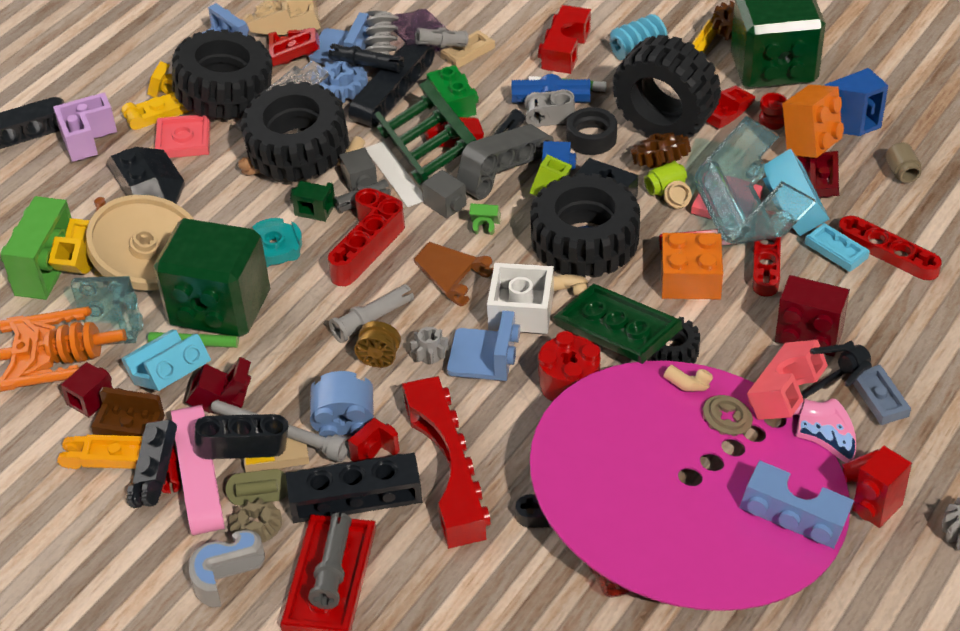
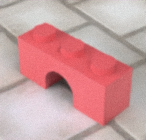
[747,339,828,420]

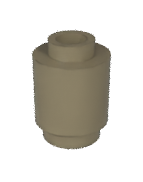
[885,143,921,183]

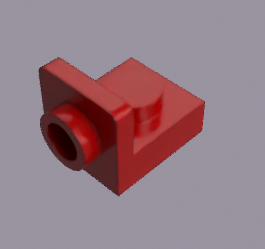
[348,417,400,462]

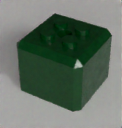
[731,0,826,89]
[153,218,271,337]

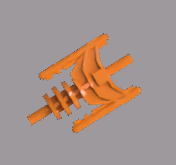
[0,306,127,392]

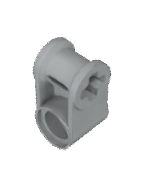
[524,90,575,127]

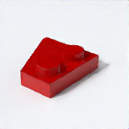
[269,28,320,67]

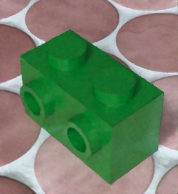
[426,65,479,117]

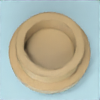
[664,181,692,209]

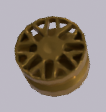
[354,321,401,368]

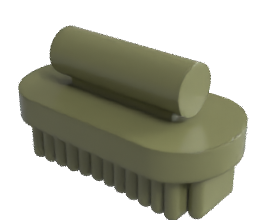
[226,469,288,506]

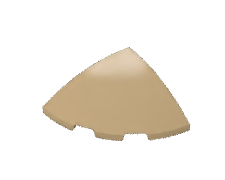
[243,0,321,35]

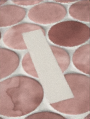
[366,141,424,207]

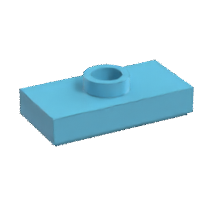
[805,223,870,272]

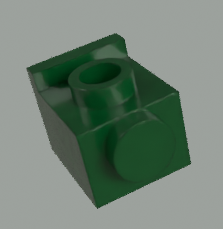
[290,181,336,222]

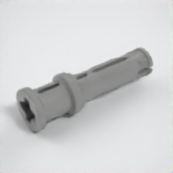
[329,284,414,343]

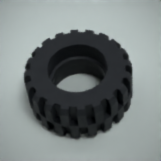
[172,29,273,120]
[613,35,721,139]
[241,81,349,182]
[530,173,640,278]

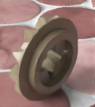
[702,395,753,436]
[229,498,282,543]

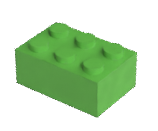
[1,196,72,300]

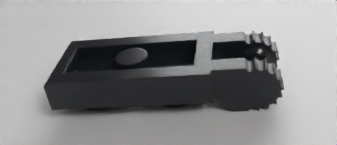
[126,420,177,509]

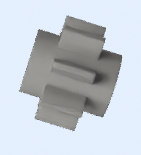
[410,327,449,364]

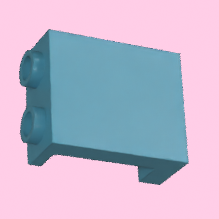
[121,329,211,391]

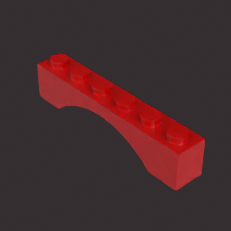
[402,376,491,549]

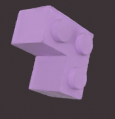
[53,92,117,162]

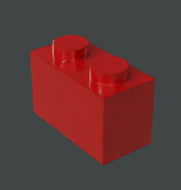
[852,446,912,528]

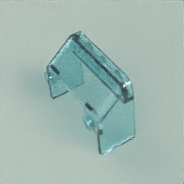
[694,116,816,245]

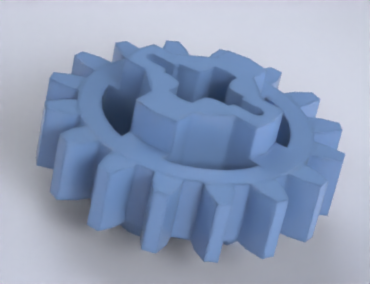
[311,60,368,103]

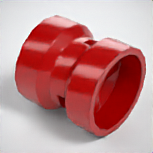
[758,92,787,130]

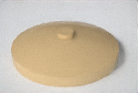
[86,195,194,290]

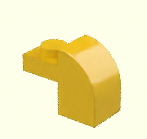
[48,218,94,274]

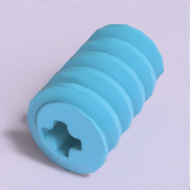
[610,14,668,60]

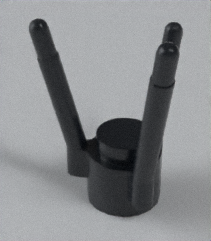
[802,341,872,398]

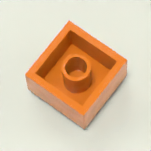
[782,84,844,158]
[661,233,723,300]

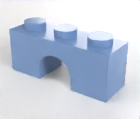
[739,460,854,549]

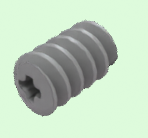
[365,10,399,55]

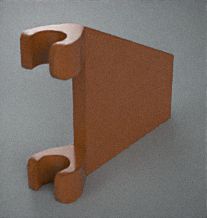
[414,242,493,306]

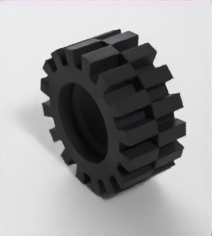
[648,316,700,364]

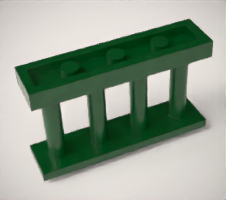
[375,79,476,185]

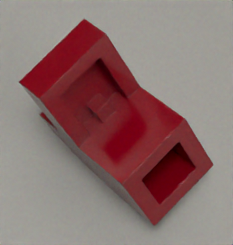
[185,357,251,413]

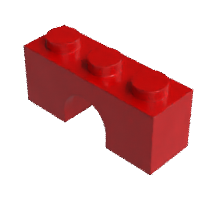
[538,5,591,74]

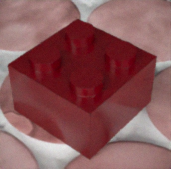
[775,275,850,357]

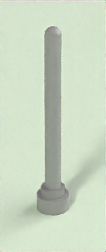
[211,400,349,463]

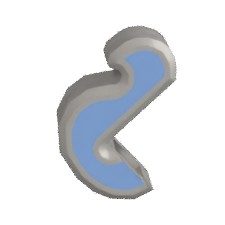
[189,530,265,607]

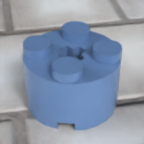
[310,371,374,437]

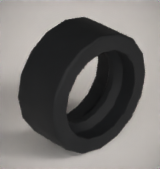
[566,107,617,155]

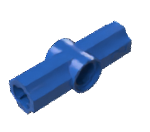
[512,74,590,103]

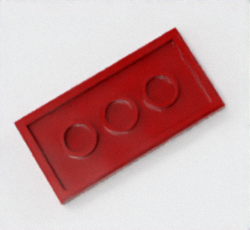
[280,514,376,631]

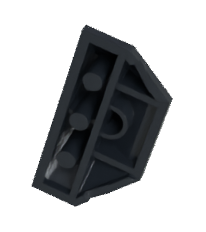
[106,147,185,204]

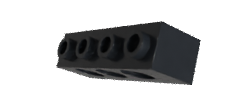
[286,453,423,524]

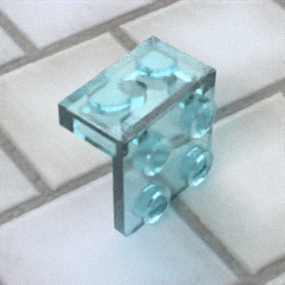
[71,276,143,344]

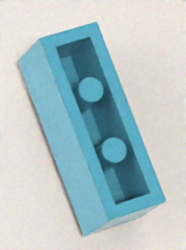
[762,148,830,236]

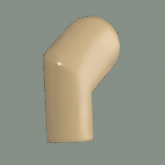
[554,274,589,297]
[663,365,713,391]

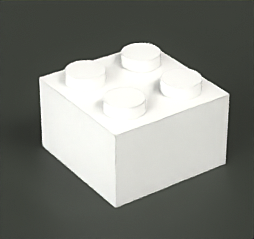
[487,263,554,334]

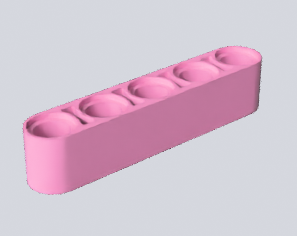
[171,405,225,536]

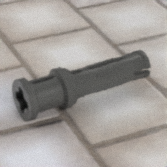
[308,513,352,609]

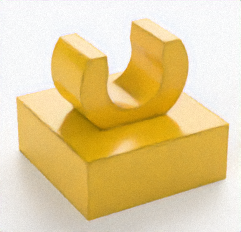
[147,61,173,97]

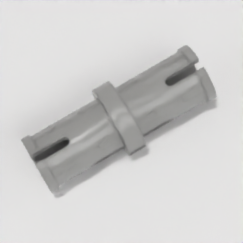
[415,27,468,48]

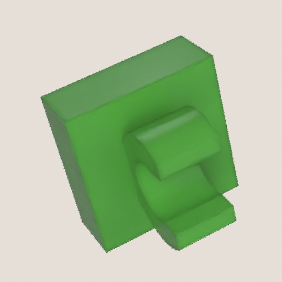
[469,203,501,235]

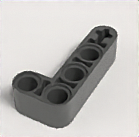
[457,124,554,200]

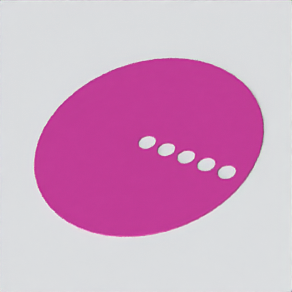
[530,361,850,611]

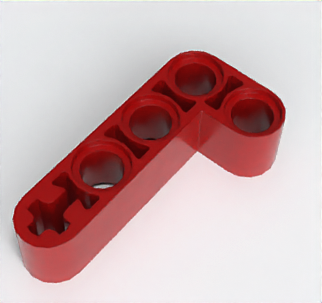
[328,188,405,286]

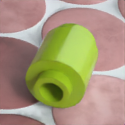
[644,161,687,196]

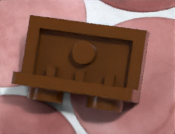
[91,387,165,436]

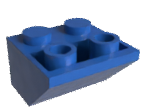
[824,68,888,136]

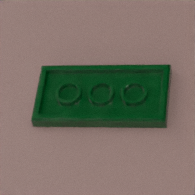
[553,283,683,364]

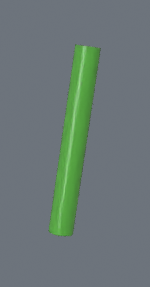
[148,332,239,348]

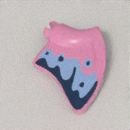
[794,398,856,463]

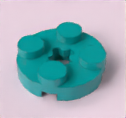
[252,218,303,267]

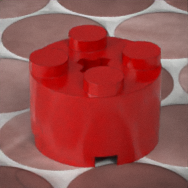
[538,331,601,402]

